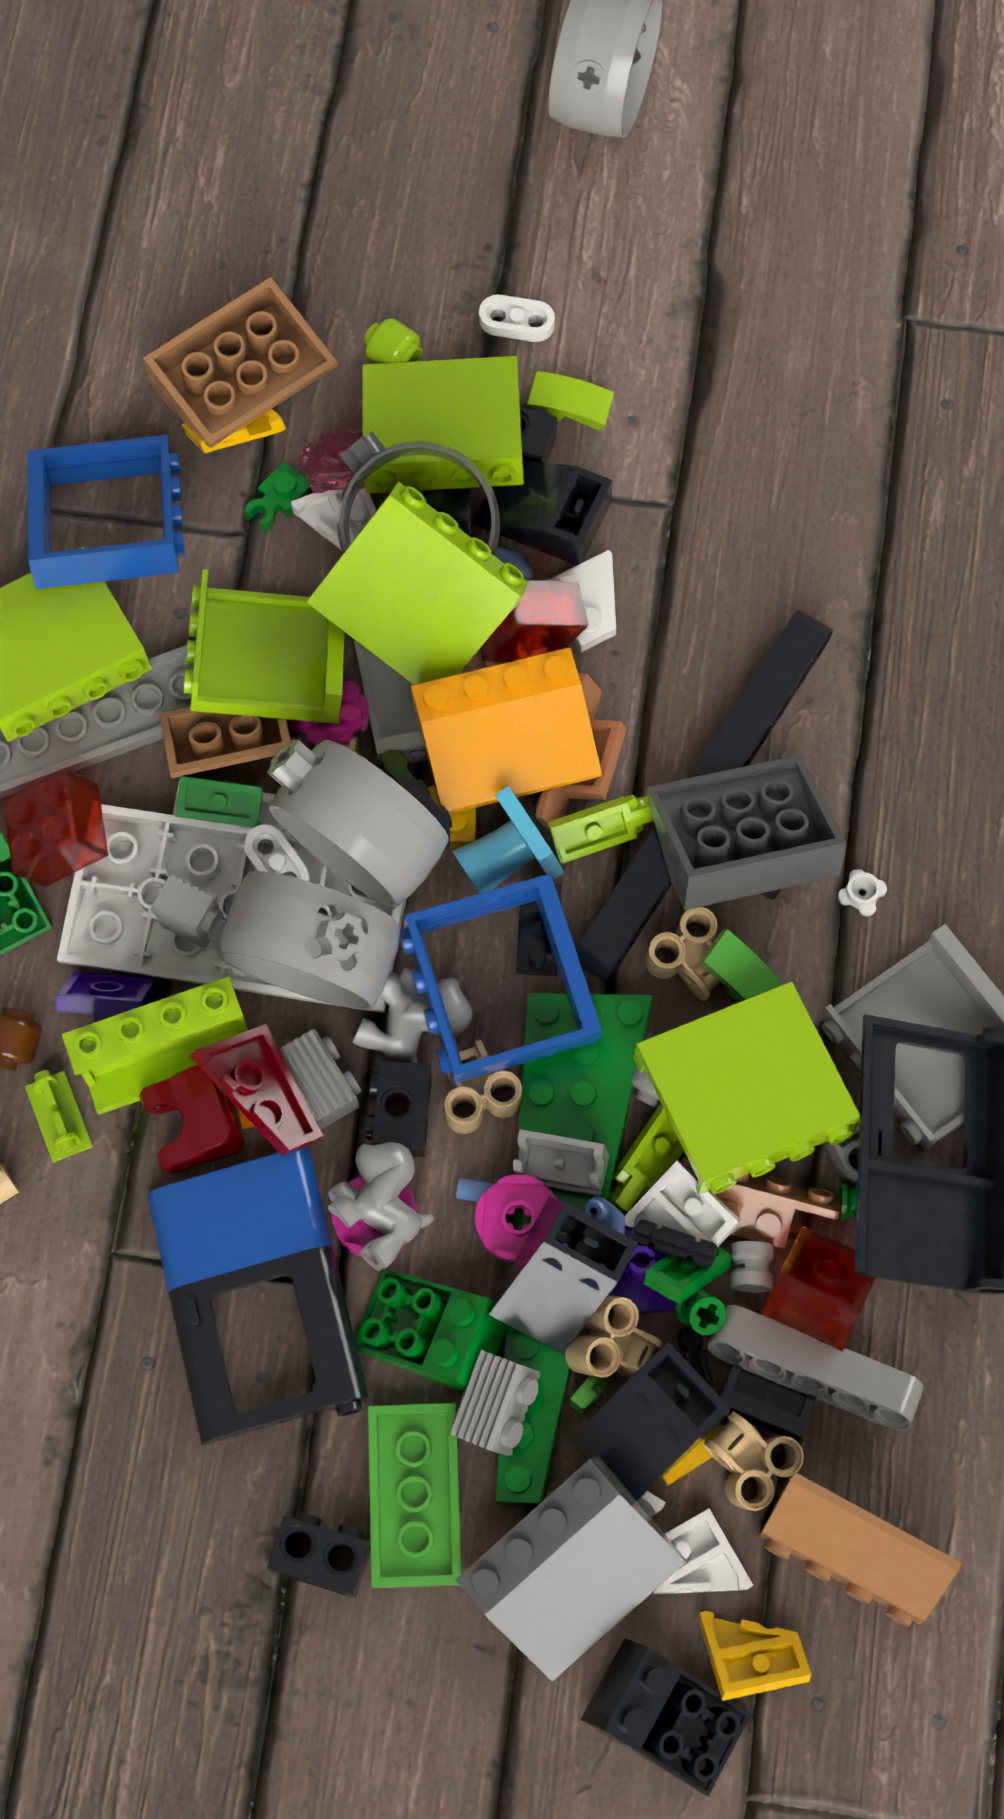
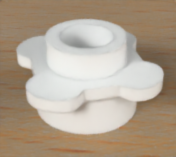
[838,869,887,916]

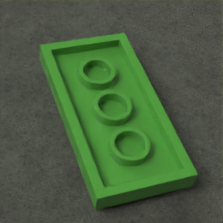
[368,1403,462,1589]

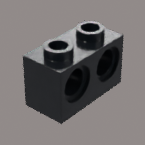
[267,1512,371,1599]

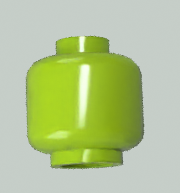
[364,318,423,364]

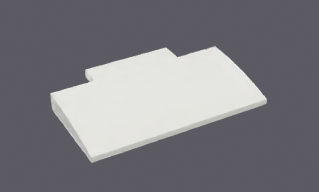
[57,780,406,1013]

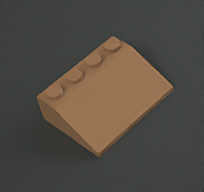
[143,277,338,448]
[759,1472,962,1627]

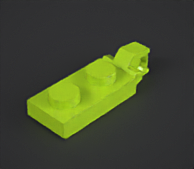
[547,795,654,863]
[609,1103,684,1212]

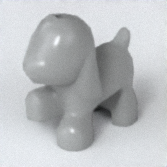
[352,967,473,1063]
[328,1142,433,1271]

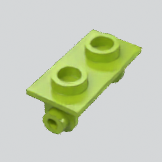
[25,1070,93,1163]

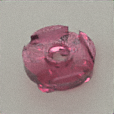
[300,429,365,493]

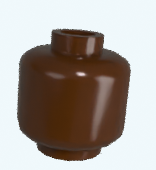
[0,1007,42,1071]

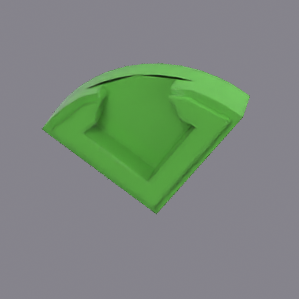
[569,1376,609,1415]

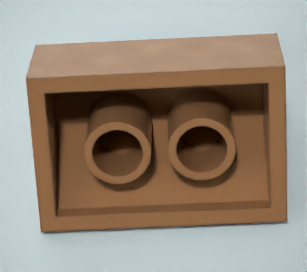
[159,707,291,778]

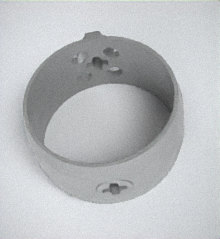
[549,0,663,138]
[267,739,449,908]
[218,871,401,1010]

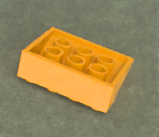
[411,647,602,814]

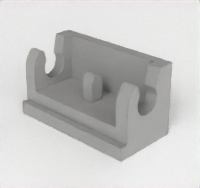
[513,1129,609,1197]

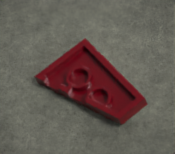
[190,1024,323,1156]

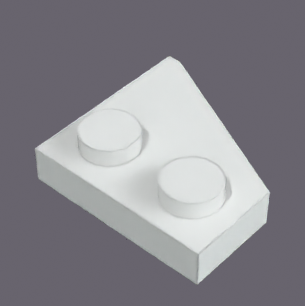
[291,480,377,551]
[543,550,616,652]
[624,1161,742,1247]

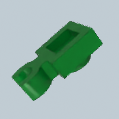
[244,462,314,532]

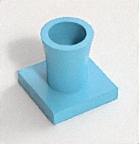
[452,786,565,893]

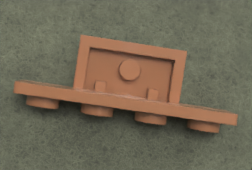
[535,673,627,831]
[672,1154,841,1249]

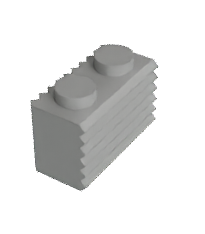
[151,874,225,950]
[279,1029,361,1130]
[449,1350,540,1456]

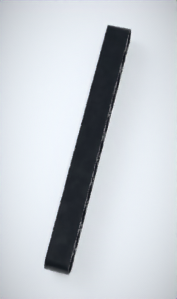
[576,610,833,983]

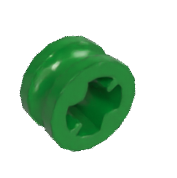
[839,1182,858,1222]

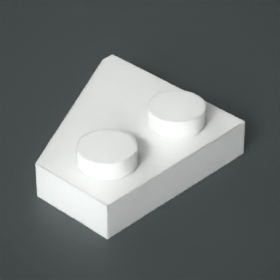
[653,1508,753,1594]

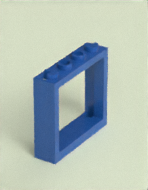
[27,435,185,589]
[400,873,602,1084]

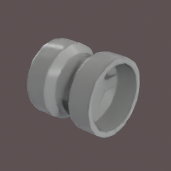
[730,1241,774,1293]

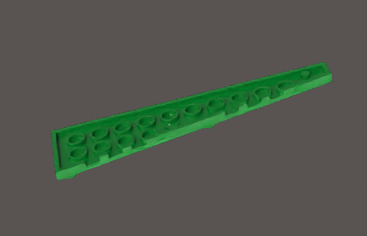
[496,993,654,1505]

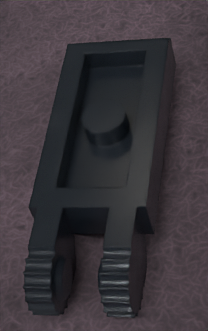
[380,749,452,849]

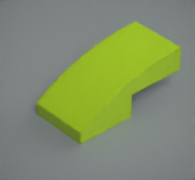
[525,371,615,431]

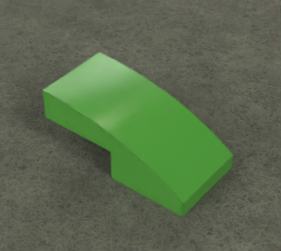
[698,929,782,1003]

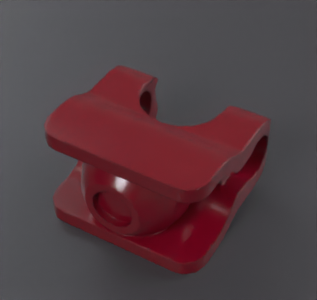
[139,1065,245,1173]

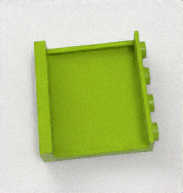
[362,356,524,493]
[306,481,529,685]
[0,546,152,742]
[183,569,345,724]
[62,976,248,1115]
[633,982,861,1195]

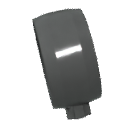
[337,431,500,556]

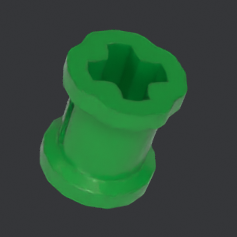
[674,1288,726,1335]

